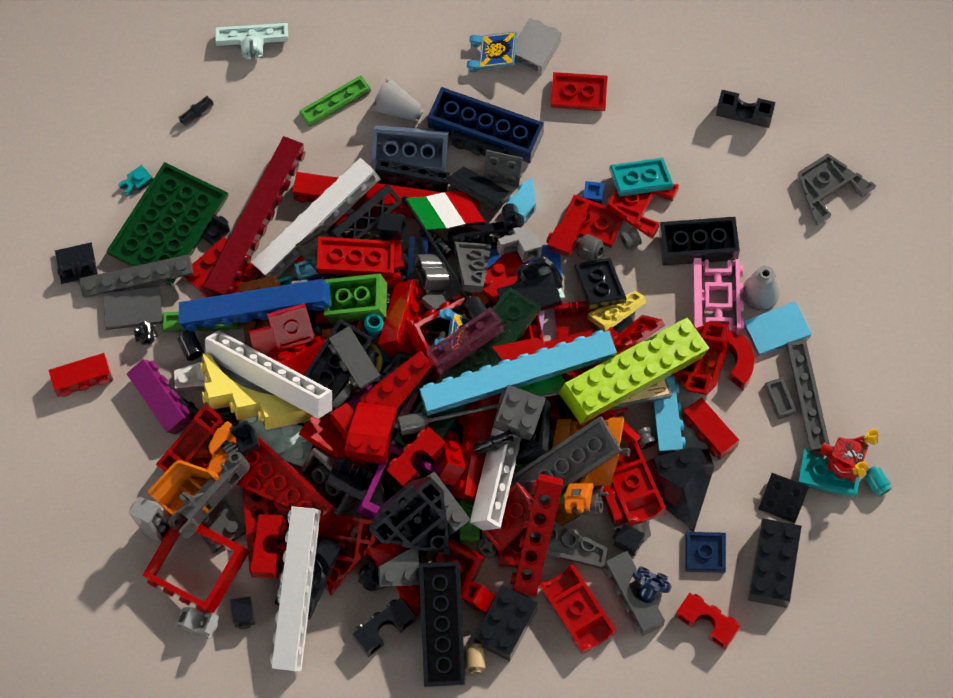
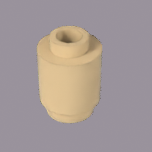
[464,643,485,675]

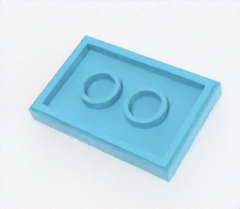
[744,301,812,356]

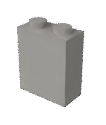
[514,18,562,75]

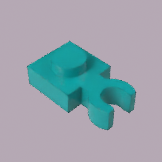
[118,164,153,196]

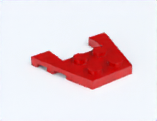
[607,184,679,239]

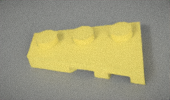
[587,291,646,331]

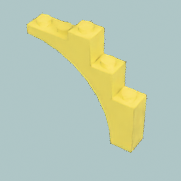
[200,353,311,430]

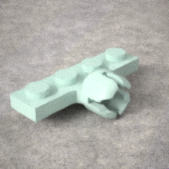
[216,23,289,60]

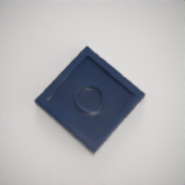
[685,531,726,573]

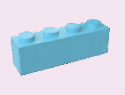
[652,376,686,456]

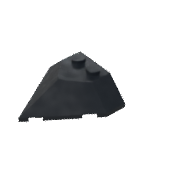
[646,448,714,532]
[369,477,451,555]

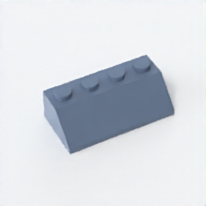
[372,125,449,171]

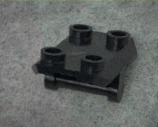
[517,257,563,289]

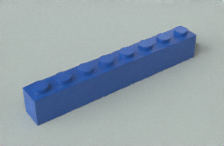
[179,279,330,331]

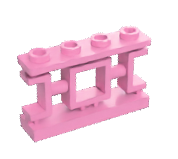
[692,258,744,335]

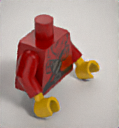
[819,429,879,483]

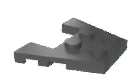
[797,153,876,226]

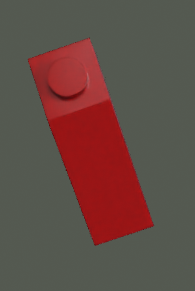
[546,201,591,258]

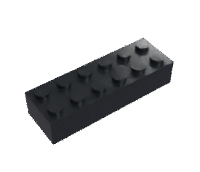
[419,561,466,687]

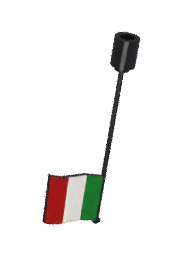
[401,191,491,327]

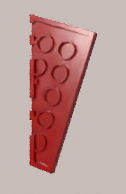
[236,433,335,522]

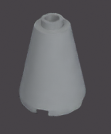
[371,77,424,122]
[742,266,780,310]

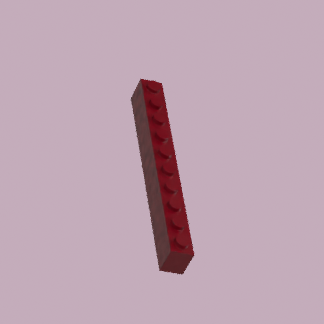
[204,136,306,297]

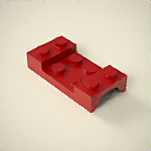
[611,442,666,527]
[539,564,617,655]

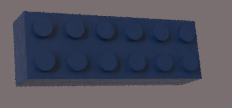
[427,87,544,163]

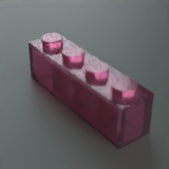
[426,307,504,375]

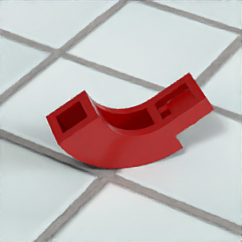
[727,330,754,391]

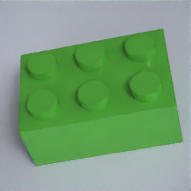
[324,274,387,324]

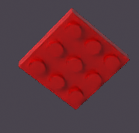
[184,237,262,298]

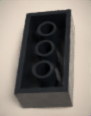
[659,217,740,266]
[303,318,373,402]
[748,518,802,608]

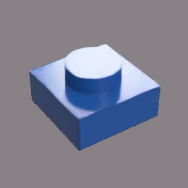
[583,181,604,203]

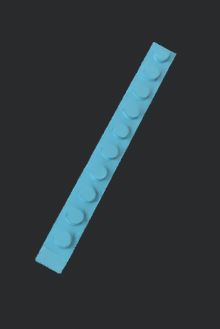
[420,330,617,416]

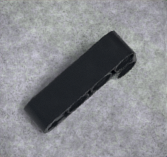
[448,203,521,250]

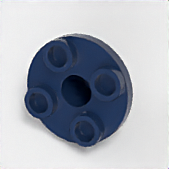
[633,566,672,603]

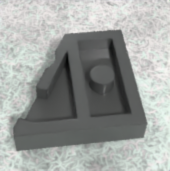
[202,501,246,554]
[378,548,420,587]

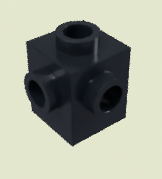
[358,561,384,592]

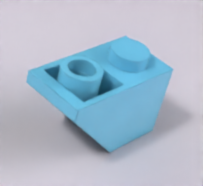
[506,178,536,224]

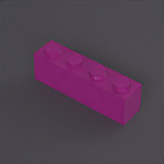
[126,359,192,435]

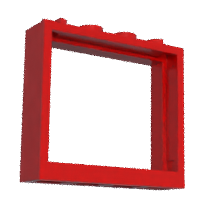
[405,293,476,385]
[142,520,249,614]

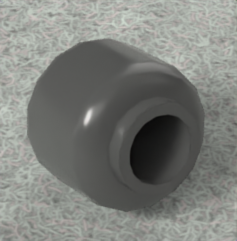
[576,234,605,261]

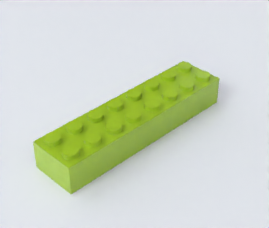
[559,317,709,425]

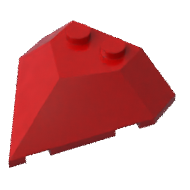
[672,321,729,395]
[155,403,223,472]
[318,513,377,595]

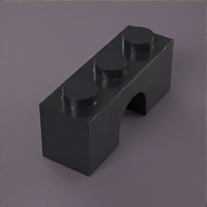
[716,90,776,128]
[353,598,416,657]

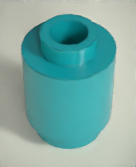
[363,314,384,339]
[864,466,892,497]

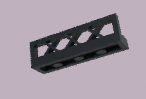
[375,159,451,193]
[328,184,402,239]

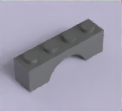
[604,551,665,636]

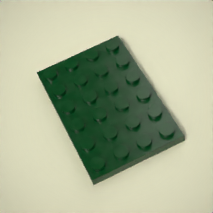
[106,162,229,286]

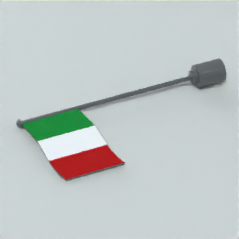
[398,337,566,436]

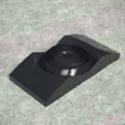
[274,535,343,620]

